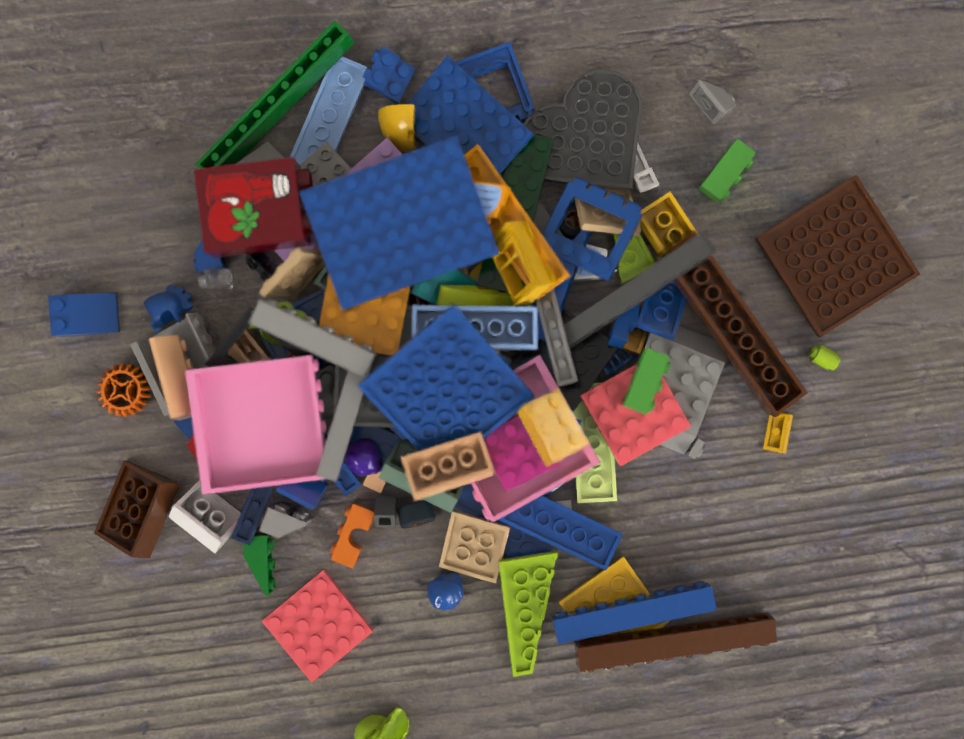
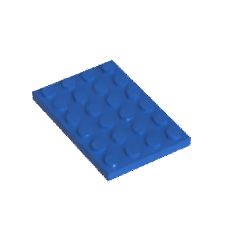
[407,55,534,174]

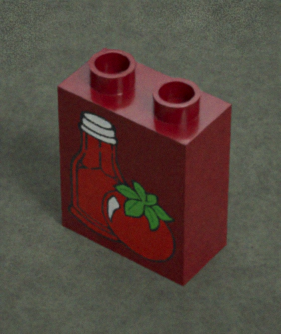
[194,157,314,258]

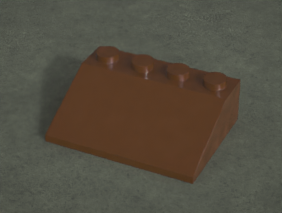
[94,460,180,558]

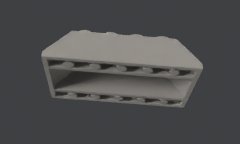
[635,326,726,454]

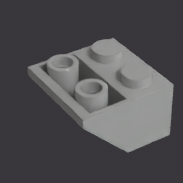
[259,502,313,538]

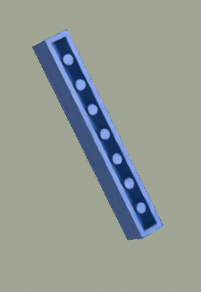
[552,581,717,644]

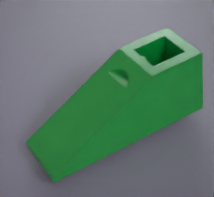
[243,533,276,596]

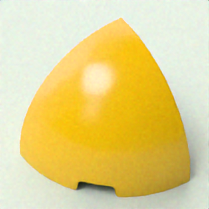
[378,104,416,153]

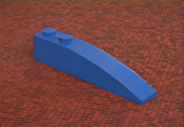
[532,230,592,342]

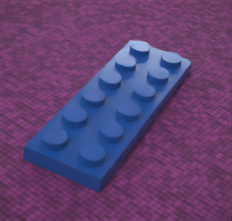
[499,496,623,570]

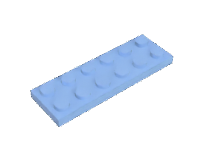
[290,56,367,165]

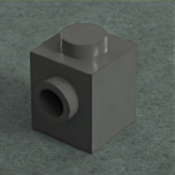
[374,496,397,528]

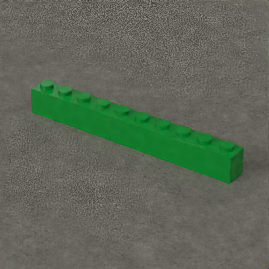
[195,20,355,169]

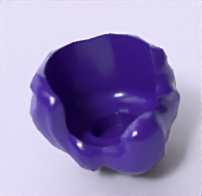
[344,439,381,476]

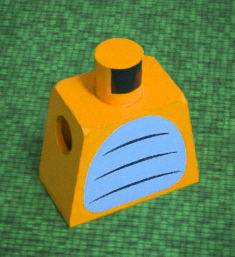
[473,181,511,226]

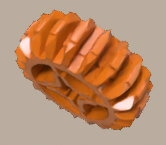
[96,363,152,417]

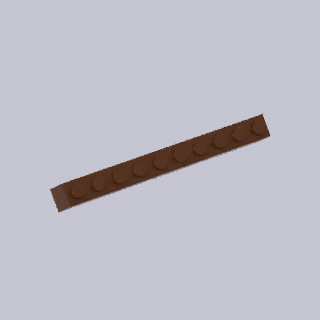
[574,612,777,672]

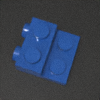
[363,46,416,104]

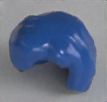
[428,573,464,611]

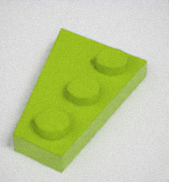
[612,233,655,284]

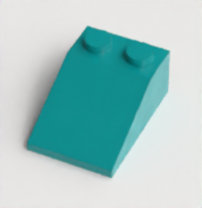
[410,270,478,306]

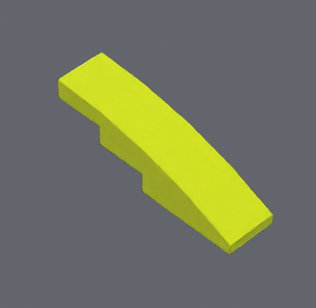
[436,285,514,307]

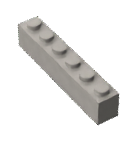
[249,298,377,377]

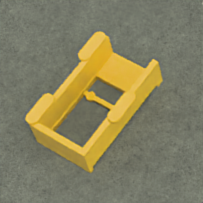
[492,220,556,307]

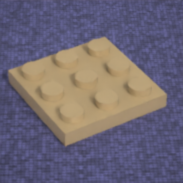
[574,185,641,236]
[259,247,326,299]
[439,509,511,584]

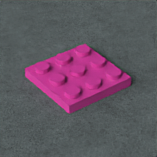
[483,416,562,491]

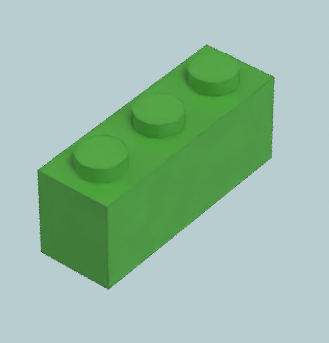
[697,138,756,203]
[621,348,671,415]

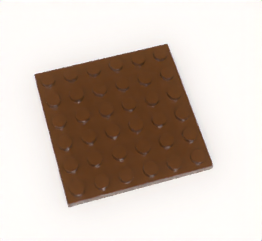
[755,175,920,338]

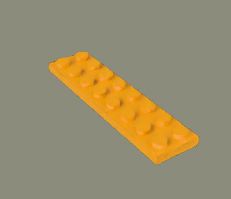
[464,144,571,300]

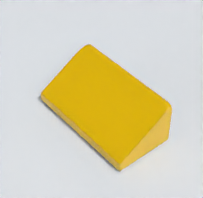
[763,413,793,454]

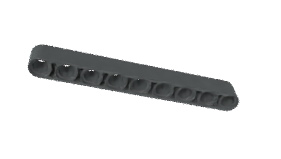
[564,233,716,349]

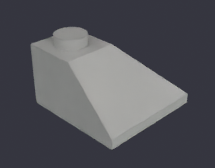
[689,80,736,125]

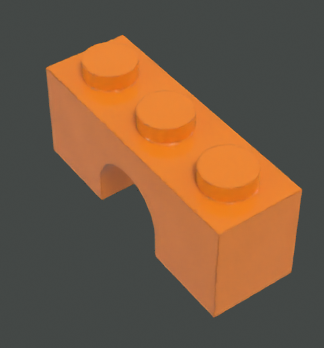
[330,502,375,569]

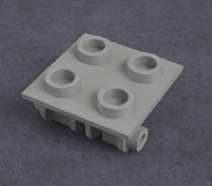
[300,142,351,187]

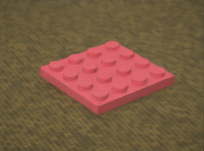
[580,364,691,466]
[262,569,374,683]

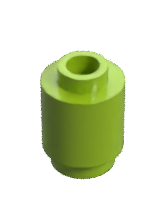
[809,344,841,371]

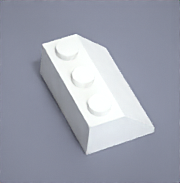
[168,481,241,553]

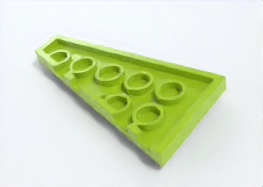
[498,550,558,677]

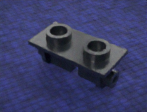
[245,252,278,282]

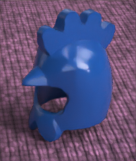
[143,284,193,333]

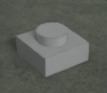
[685,438,705,459]

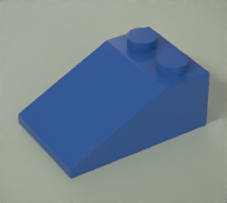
[48,293,120,337]

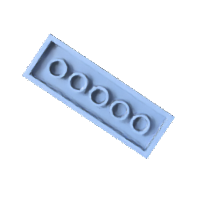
[412,305,537,350]

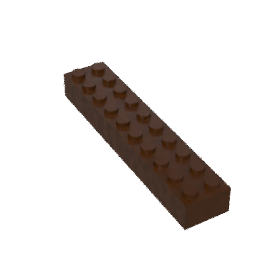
[656,230,808,417]

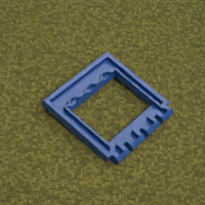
[455,42,535,123]
[542,177,643,282]

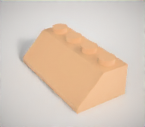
[149,335,194,421]
[401,432,494,501]

